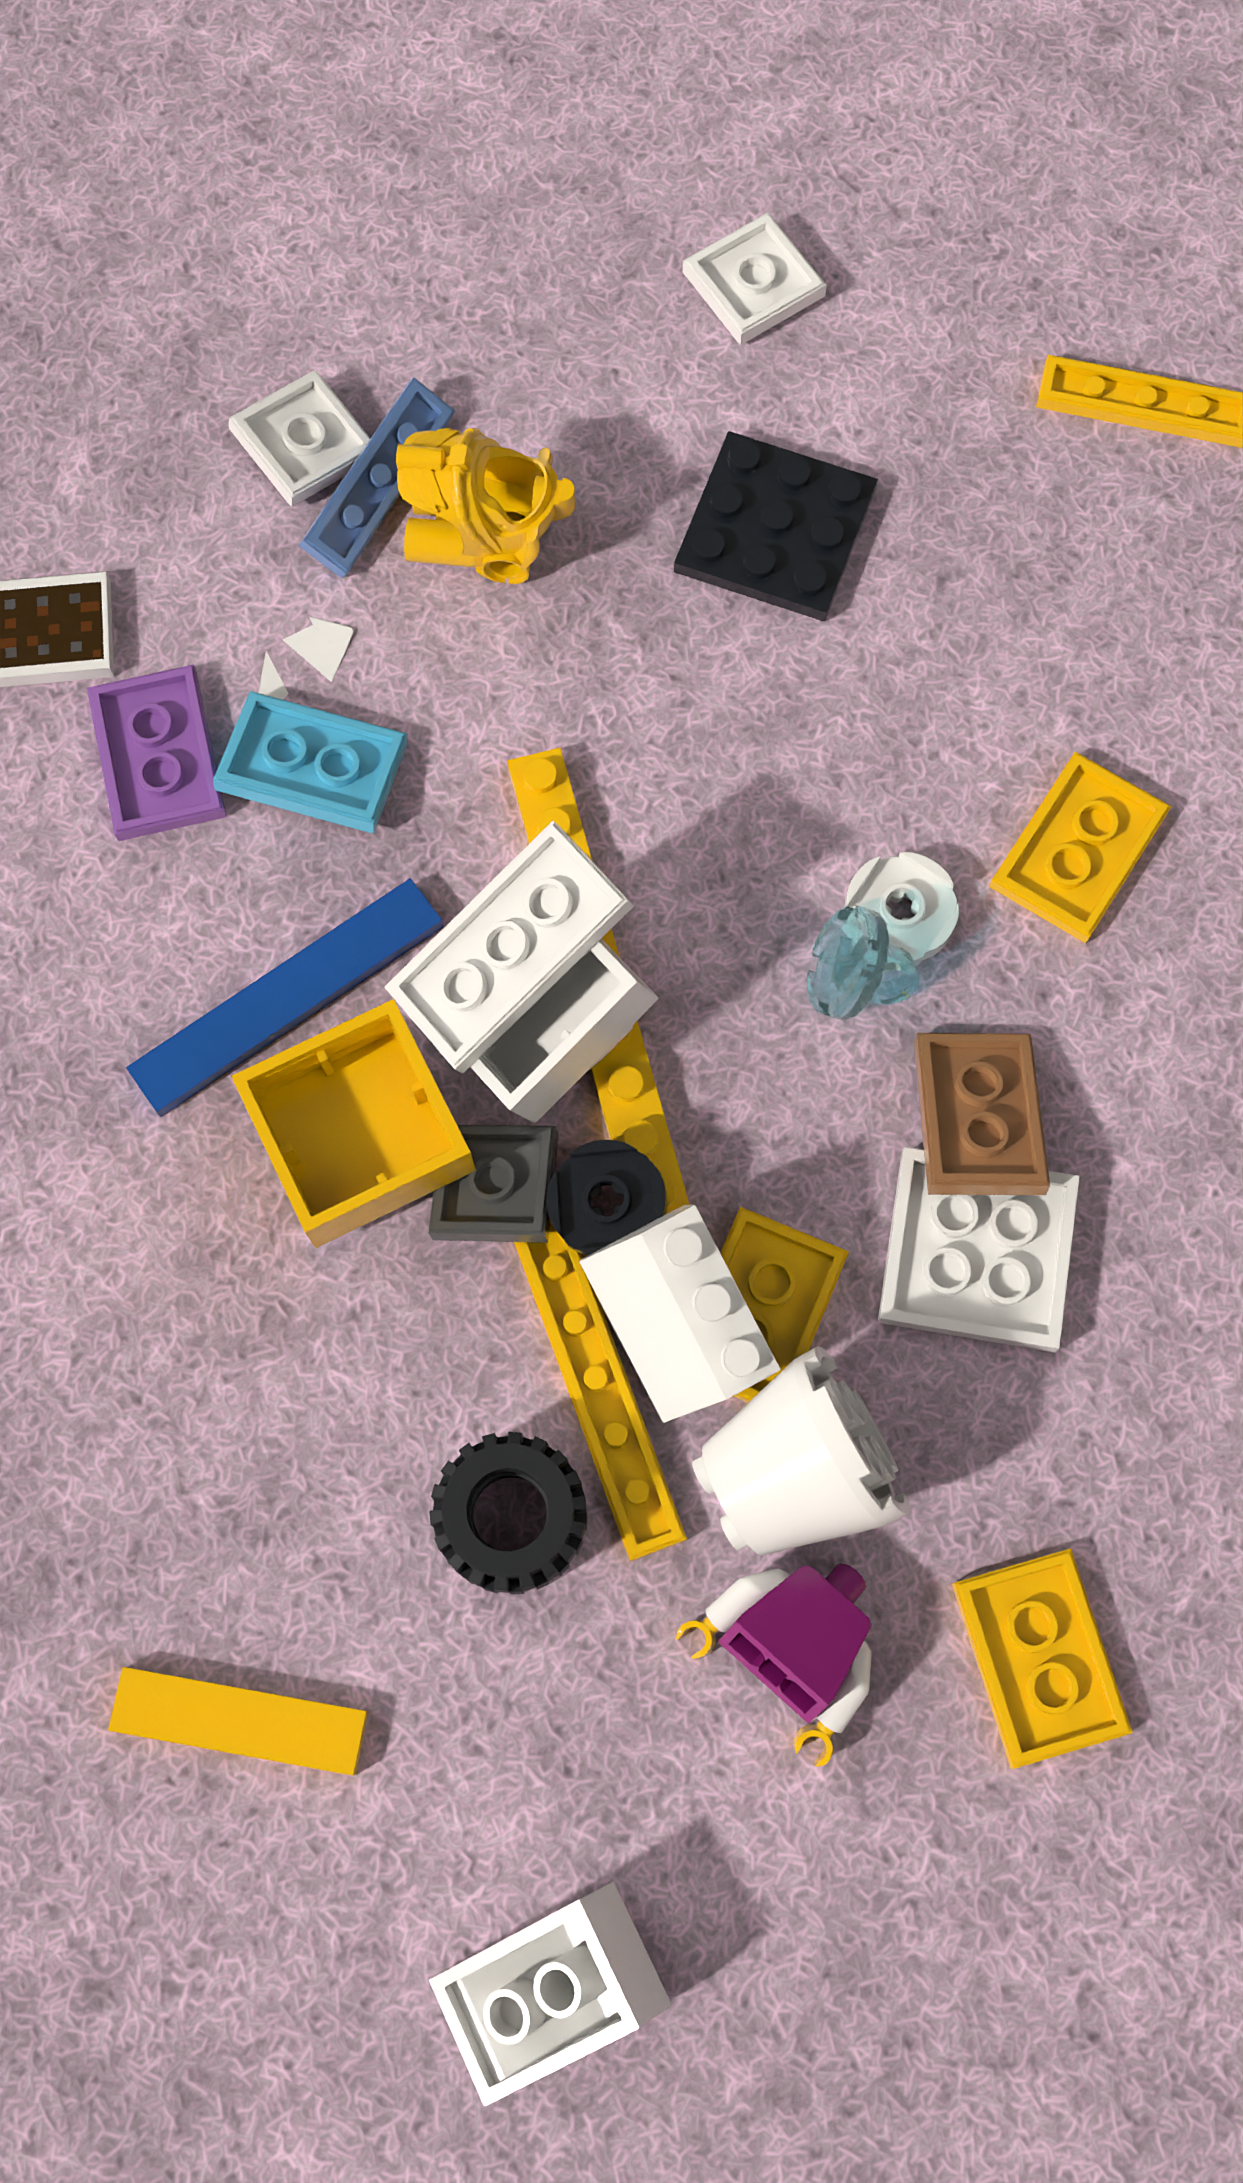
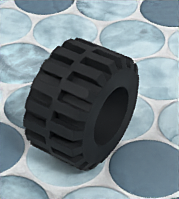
[430,1431,588,1595]

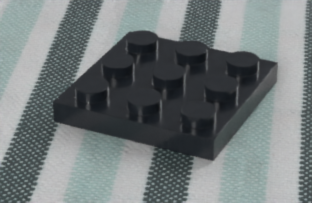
[674,431,878,622]

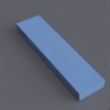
[298,377,455,578]

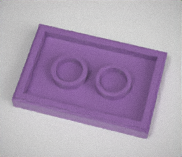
[87,664,227,841]

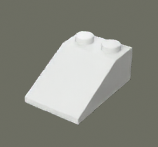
[429,1881,672,2107]

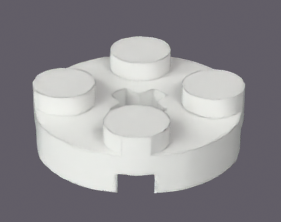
[844,852,959,967]

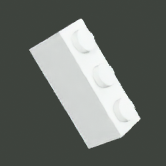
[579,1205,781,1423]

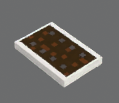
[0,572,114,687]

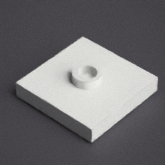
[683,212,827,346]
[229,370,370,507]

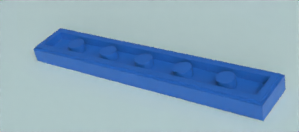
[125,878,444,1118]

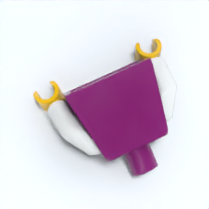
[676,1563,872,1767]

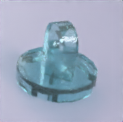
[806,905,919,1021]

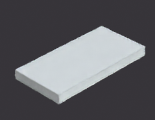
[385,821,634,1073]

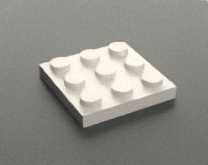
[878,1147,1080,1353]

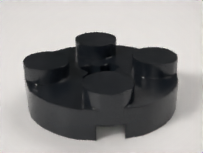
[547,1140,668,1257]

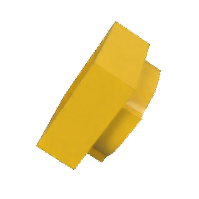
[231,999,476,1248]

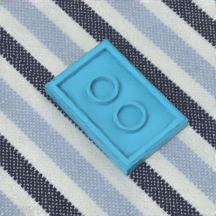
[213,691,408,834]

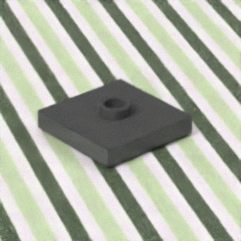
[428,1125,559,1243]

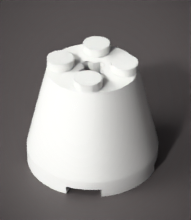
[692,1346,910,1555]

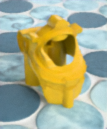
[396,428,576,584]

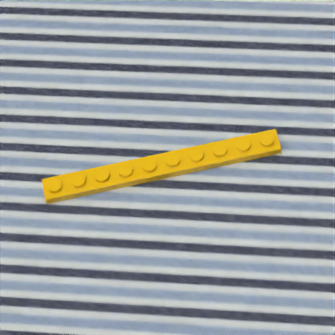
[507,747,690,1214]

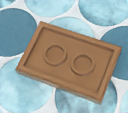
[914,1033,1050,1195]

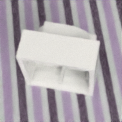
[470,938,659,1123]

